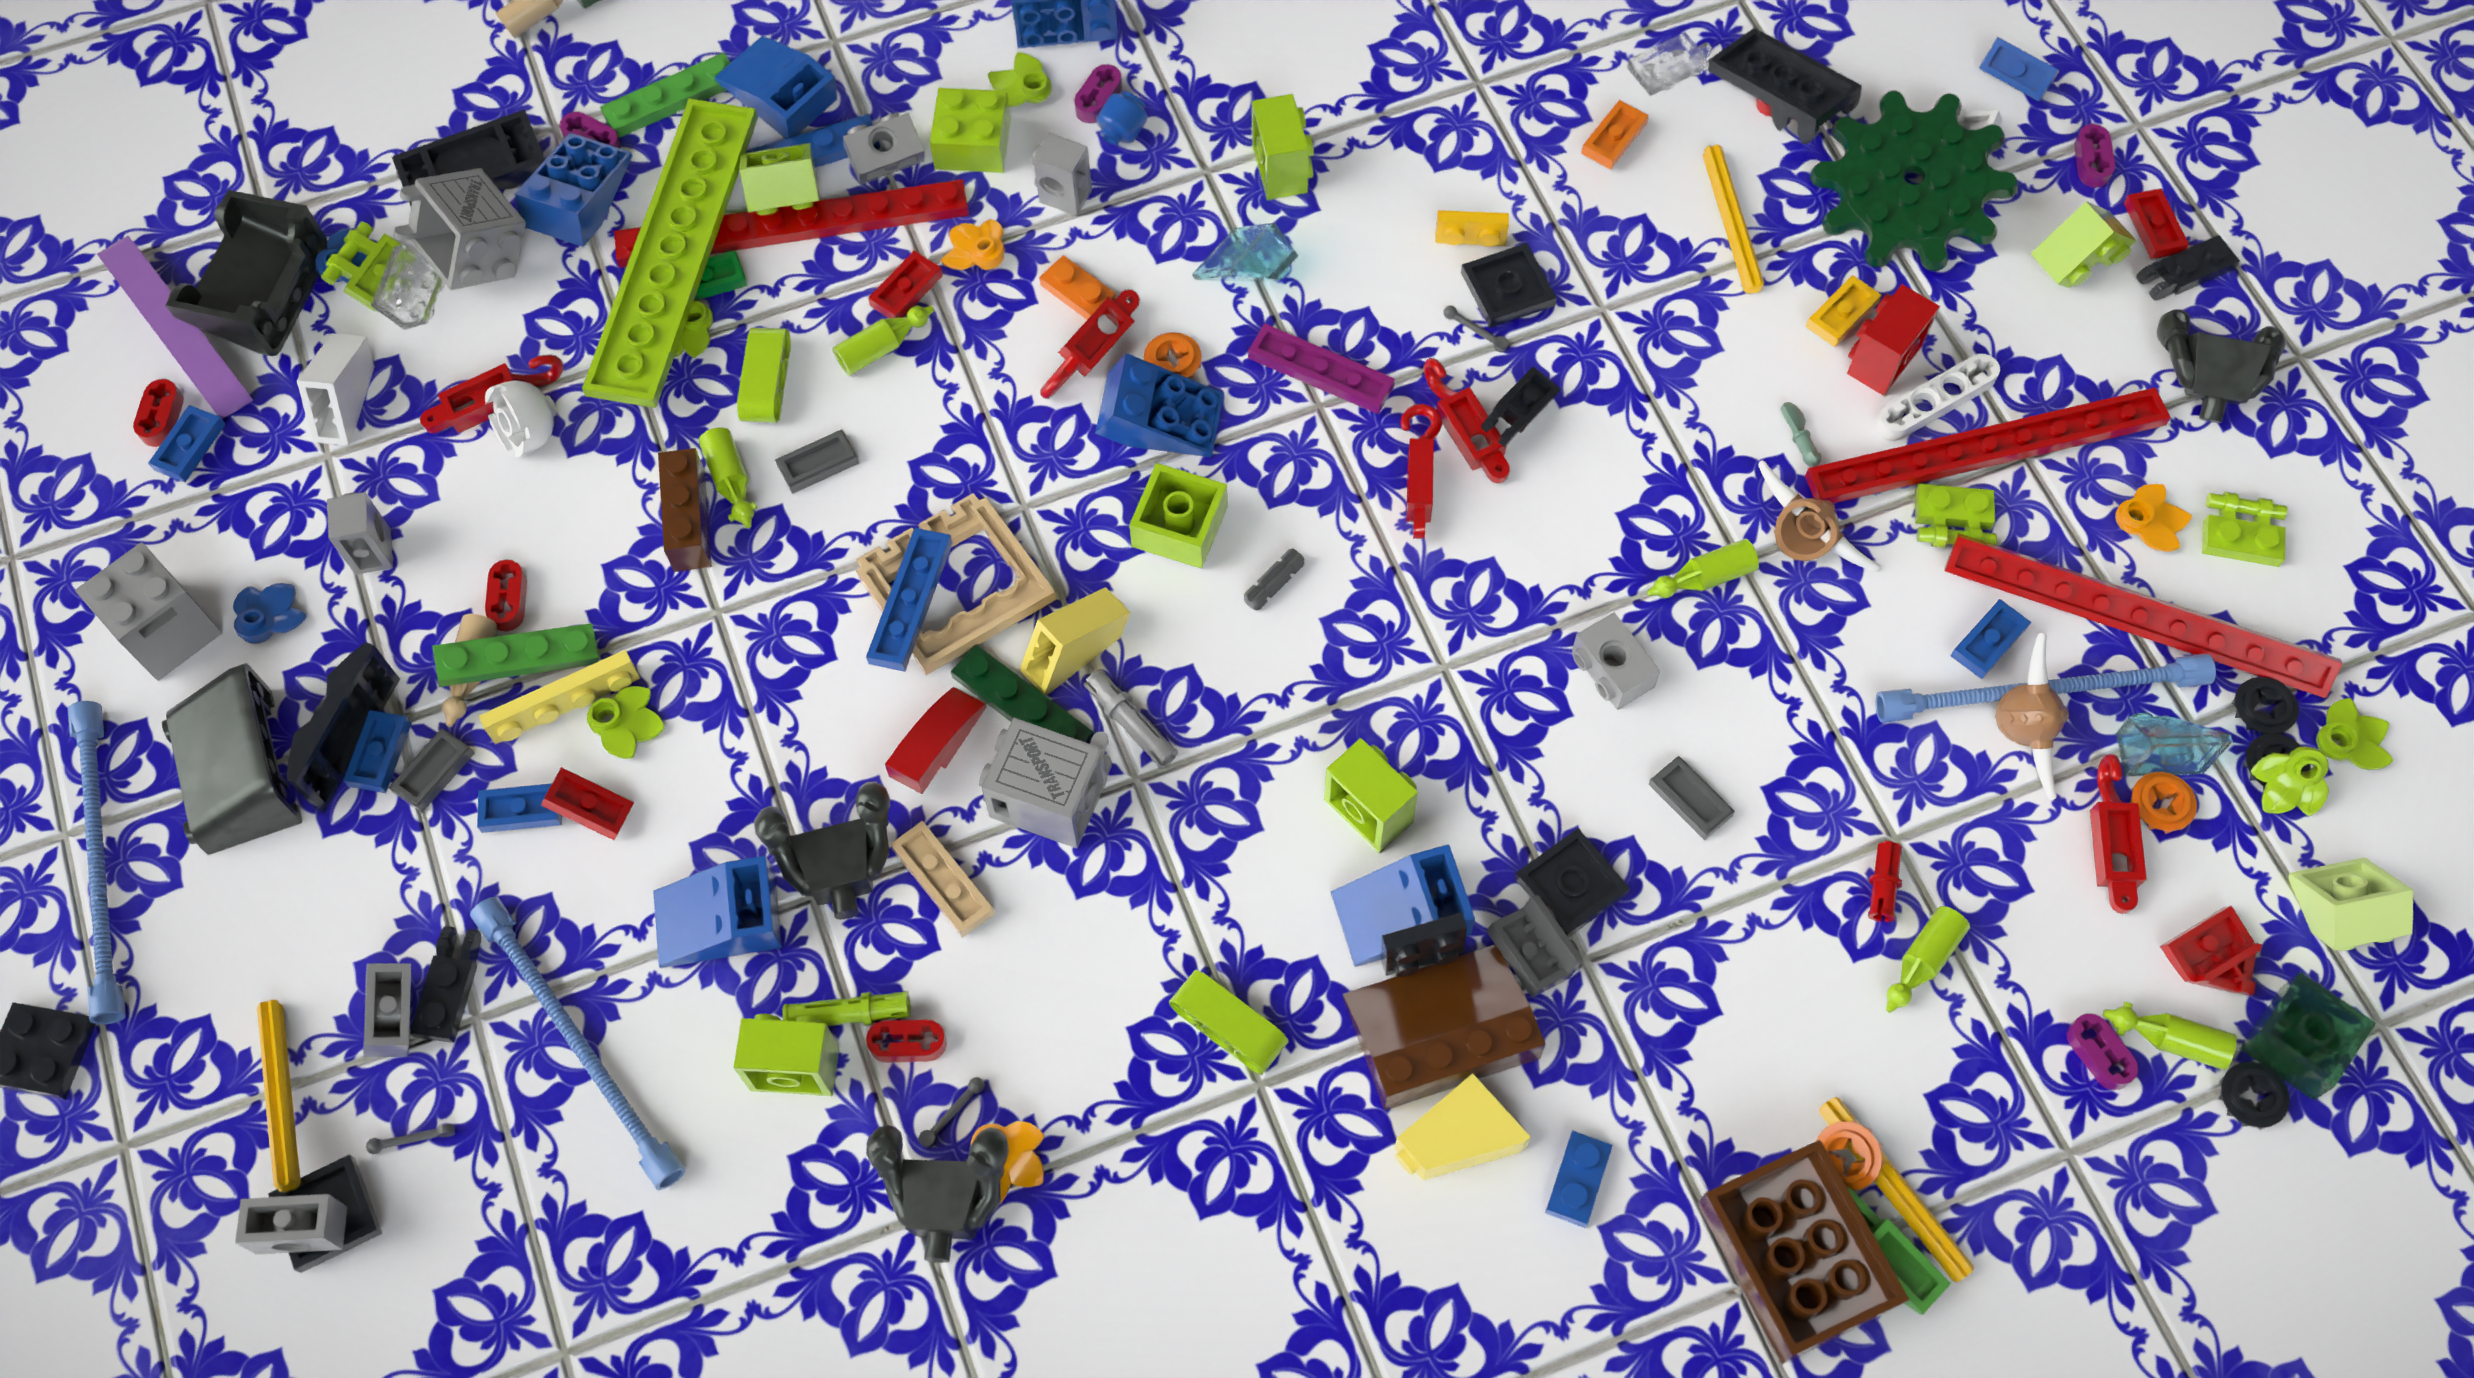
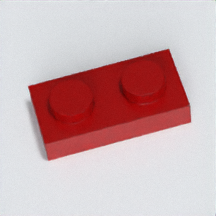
[2124,188,2189,260]
[868,250,943,319]
[541,767,634,840]

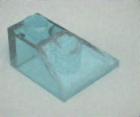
[1192,223,1298,282]
[2116,713,2233,777]

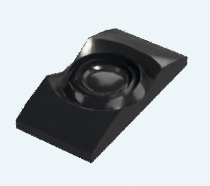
[392,109,546,207]
[287,642,400,813]

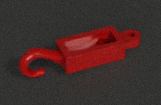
[1040,289,1140,399]
[420,354,564,434]
[1424,358,1510,483]
[1400,404,1442,539]
[2090,754,2147,914]

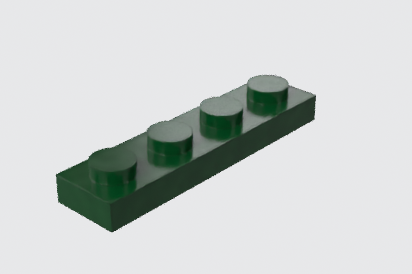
[951,644,1094,744]

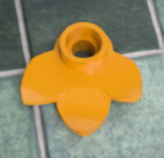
[941,219,1005,270]
[2115,484,2192,552]
[971,1121,1044,1204]

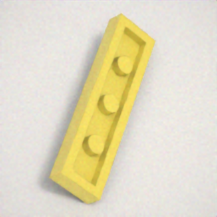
[479,649,640,745]

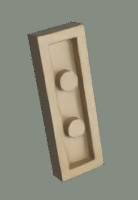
[890,821,995,938]

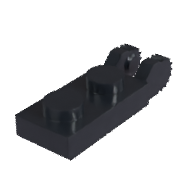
[2136,235,2240,301]
[1480,367,1561,448]
[410,926,482,1043]

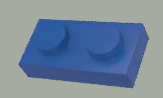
[1979,37,2060,101]
[148,405,226,483]
[1950,599,2031,679]
[343,710,412,793]
[477,783,562,833]
[1545,1130,1613,1228]

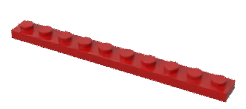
[614,179,969,268]
[1805,387,2171,503]
[1944,533,2343,698]

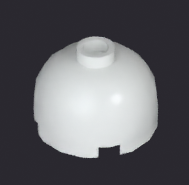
[485,380,556,457]

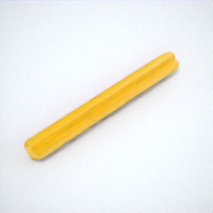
[1703,144,1764,294]
[257,999,301,1192]
[1819,1097,1974,1282]

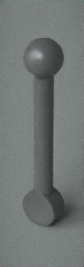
[1443,305,1508,352]
[919,1077,985,1148]
[366,1124,455,1154]

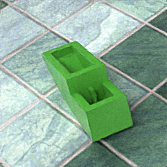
[1847,1188,1951,1315]

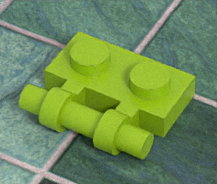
[321,222,416,312]
[1915,484,1997,548]
[2202,492,2287,567]

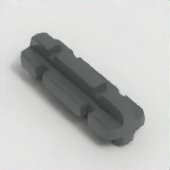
[1244,548,1304,611]

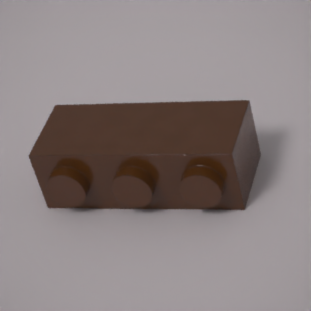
[658,448,712,572]

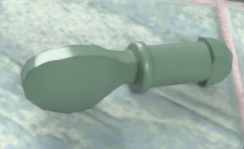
[1781,402,1822,467]

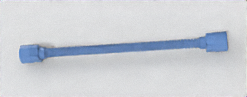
[1875,653,2216,723]
[68,701,126,1024]
[470,897,686,1190]

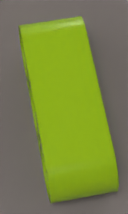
[737,327,791,423]
[1169,970,1289,1075]

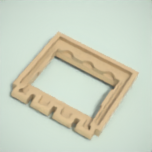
[856,493,1057,675]

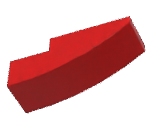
[885,687,987,794]

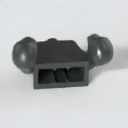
[2157,309,2285,423]
[754,782,890,920]
[866,1125,1009,1263]

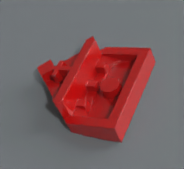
[2160,905,2262,996]

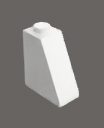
[297,333,374,445]

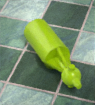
[832,306,934,376]
[699,427,758,528]
[1647,539,1759,598]
[1886,906,1970,1013]
[2102,1002,2237,1070]

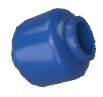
[1096,91,1147,146]

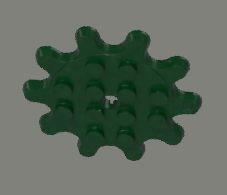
[1810,90,2019,271]

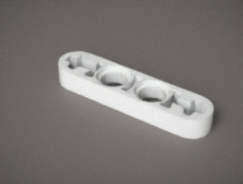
[1876,354,2000,441]

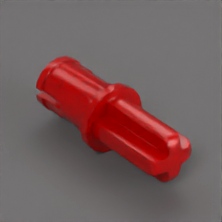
[1868,840,1902,923]

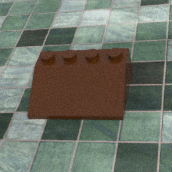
[1342,945,1546,1111]
[1697,1140,1909,1365]

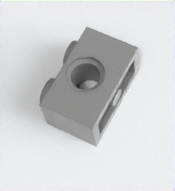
[843,113,925,185]
[1032,133,1092,216]
[327,492,393,575]
[1572,612,1661,710]
[363,963,411,1057]
[235,1194,347,1254]

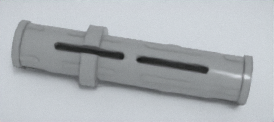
[1084,669,1178,769]

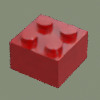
[1847,284,1940,396]

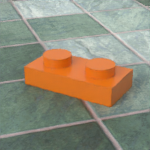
[1581,100,1649,170]
[1039,255,1116,320]

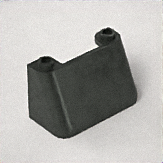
[165,190,328,356]
[162,663,302,855]

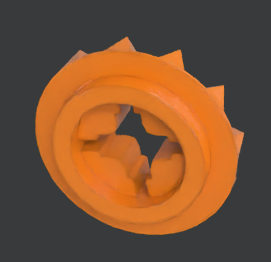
[1144,332,1202,379]
[2130,772,2197,834]
[1816,1121,1885,1191]

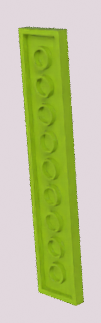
[582,99,758,408]

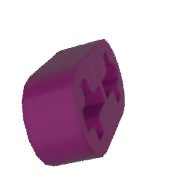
[1074,64,1122,124]
[559,112,621,149]
[2074,124,2115,188]
[2067,1013,2138,1090]

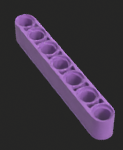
[97,235,253,420]

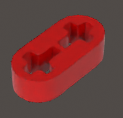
[133,379,184,447]
[485,559,527,632]
[866,1019,947,1063]

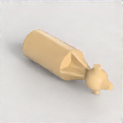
[495,0,563,39]
[442,614,497,727]

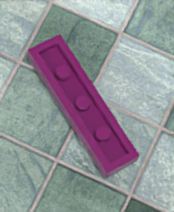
[1248,323,1395,414]

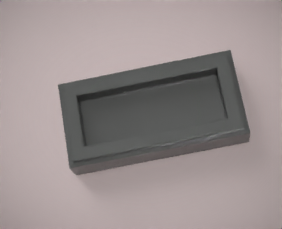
[775,429,859,494]
[388,728,475,813]
[1648,756,1735,840]

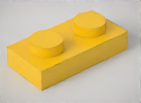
[1435,210,1509,247]
[1806,275,1882,347]

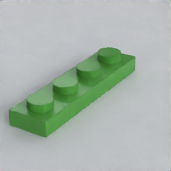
[600,52,731,138]
[432,623,599,687]

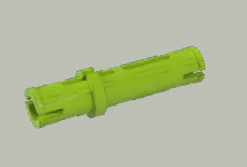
[783,991,911,1026]

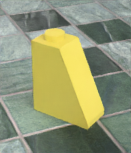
[1019,587,1131,695]
[1395,1073,1531,1180]

